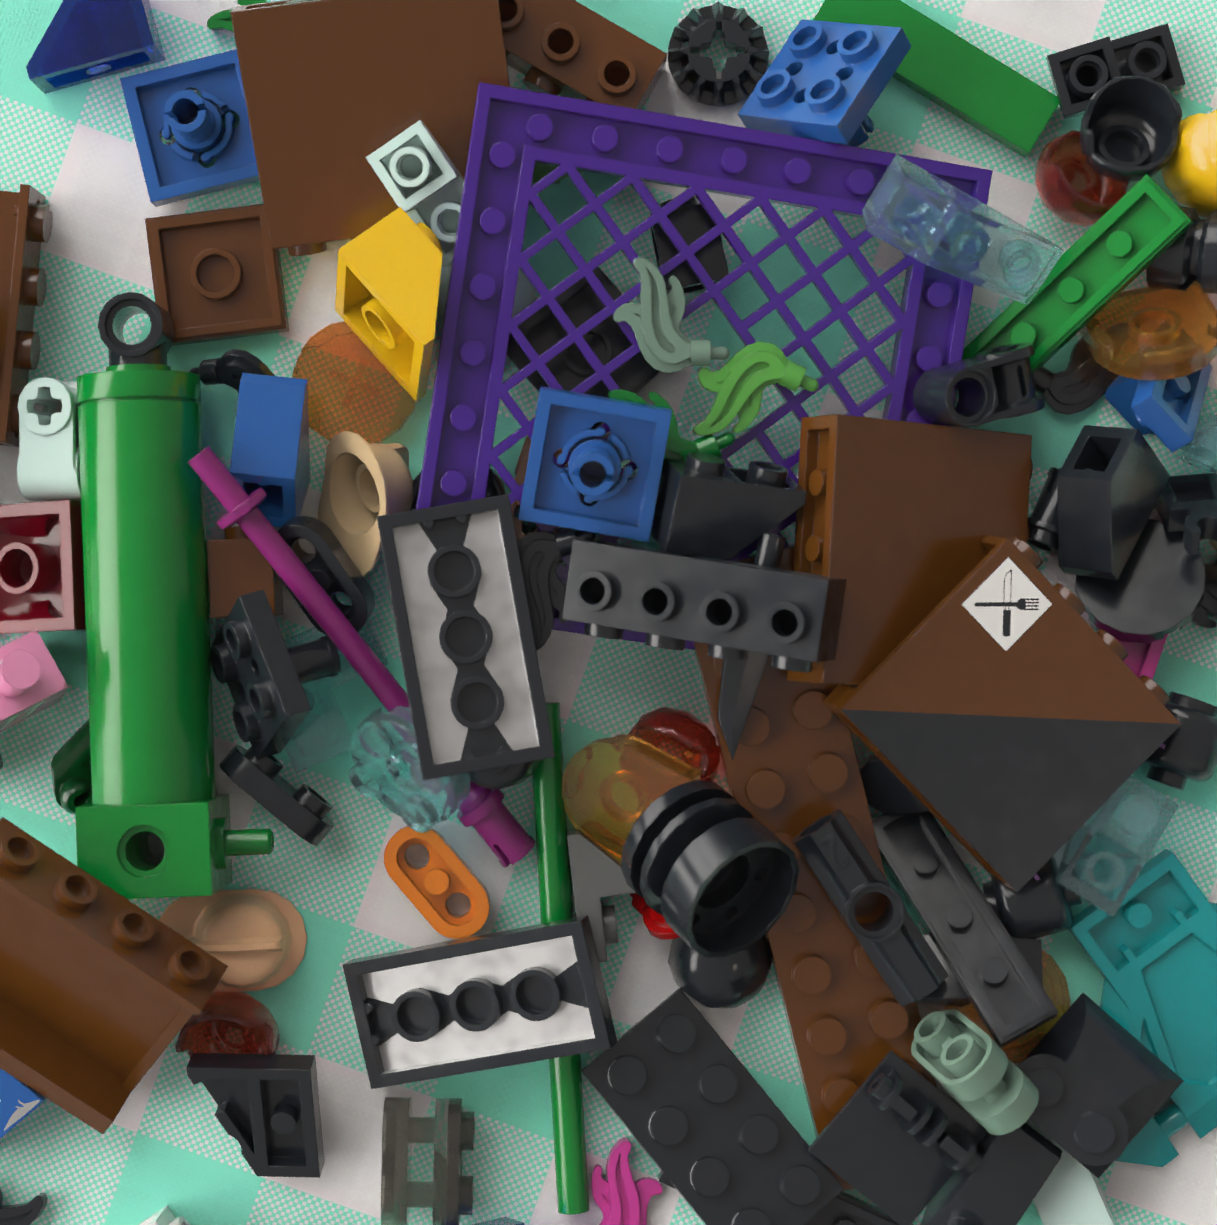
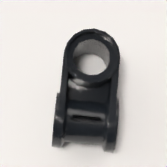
[914,342,1045,427]

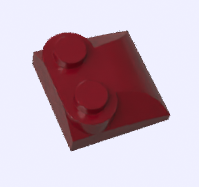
[0,500,86,634]

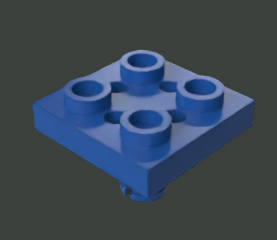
[738,19,912,147]
[120,49,260,207]
[518,386,672,542]

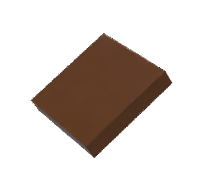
[145,204,289,346]

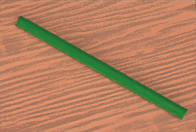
[532,702,589,1215]

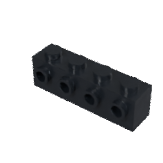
[562,540,847,672]

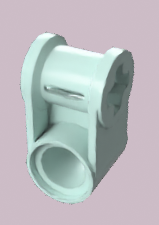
[17,377,81,501]

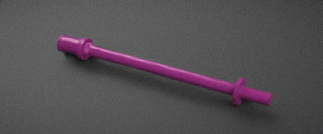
[188,446,535,868]

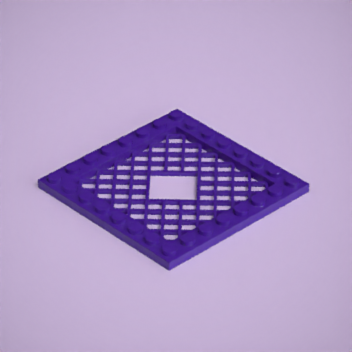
[416,82,993,650]

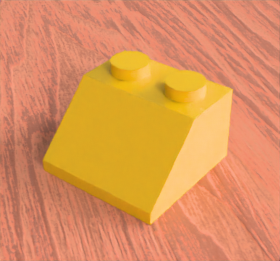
[335,207,443,402]

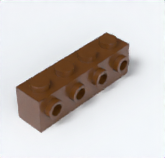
[498,0,667,110]

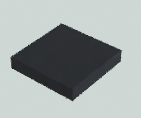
[506,267,661,429]

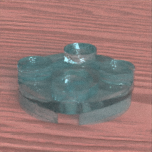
[349,706,470,833]

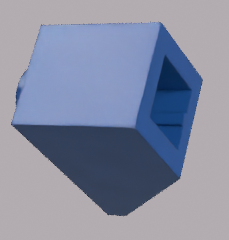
[230,373,310,527]

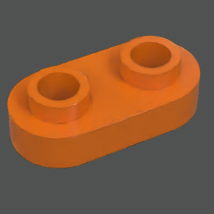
[384,824,490,939]

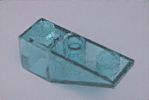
[862,154,1064,305]

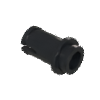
[1027,467,1061,553]

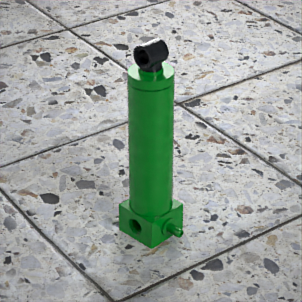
[75,292,274,899]

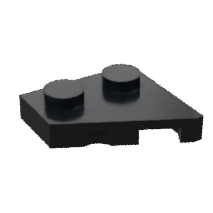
[186,1053,325,1178]

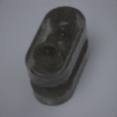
[381,1097,475,1225]

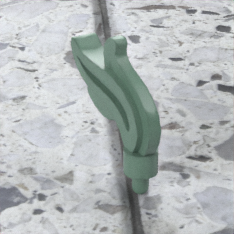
[614,257,729,373]

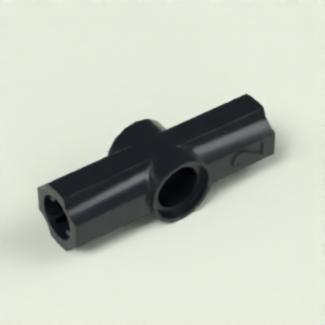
[792,809,949,1007]

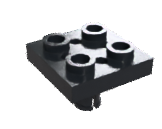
[210,589,341,760]

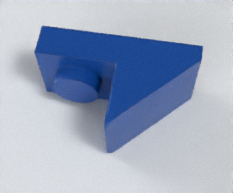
[1105,323,1212,452]

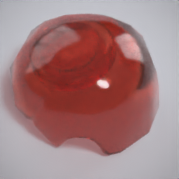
[1035,130,1129,227]
[621,706,720,799]
[175,992,280,1058]

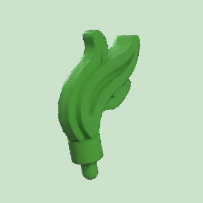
[692,341,819,436]

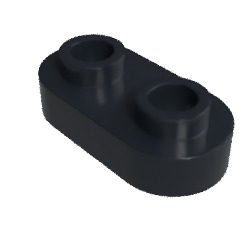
[274,516,375,635]
[219,744,334,846]

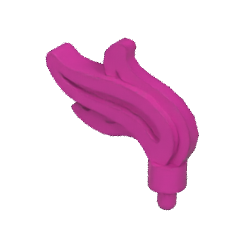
[591,1138,663,1225]

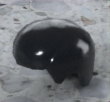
[1079,75,1182,182]
[668,935,772,1008]

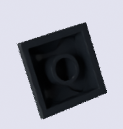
[1018,993,1184,1179]

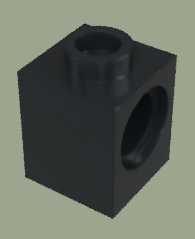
[650,196,728,295]

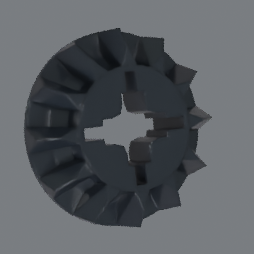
[668,1,769,106]

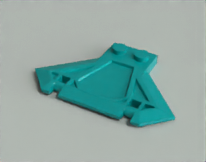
[1068,849,1217,1167]

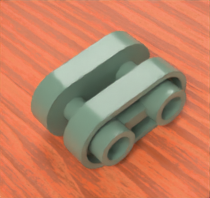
[911,1009,1039,1135]

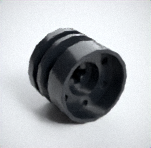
[621,780,799,958]

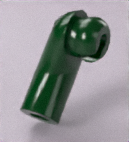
[51,719,92,814]

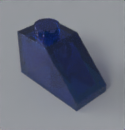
[26,0,166,94]

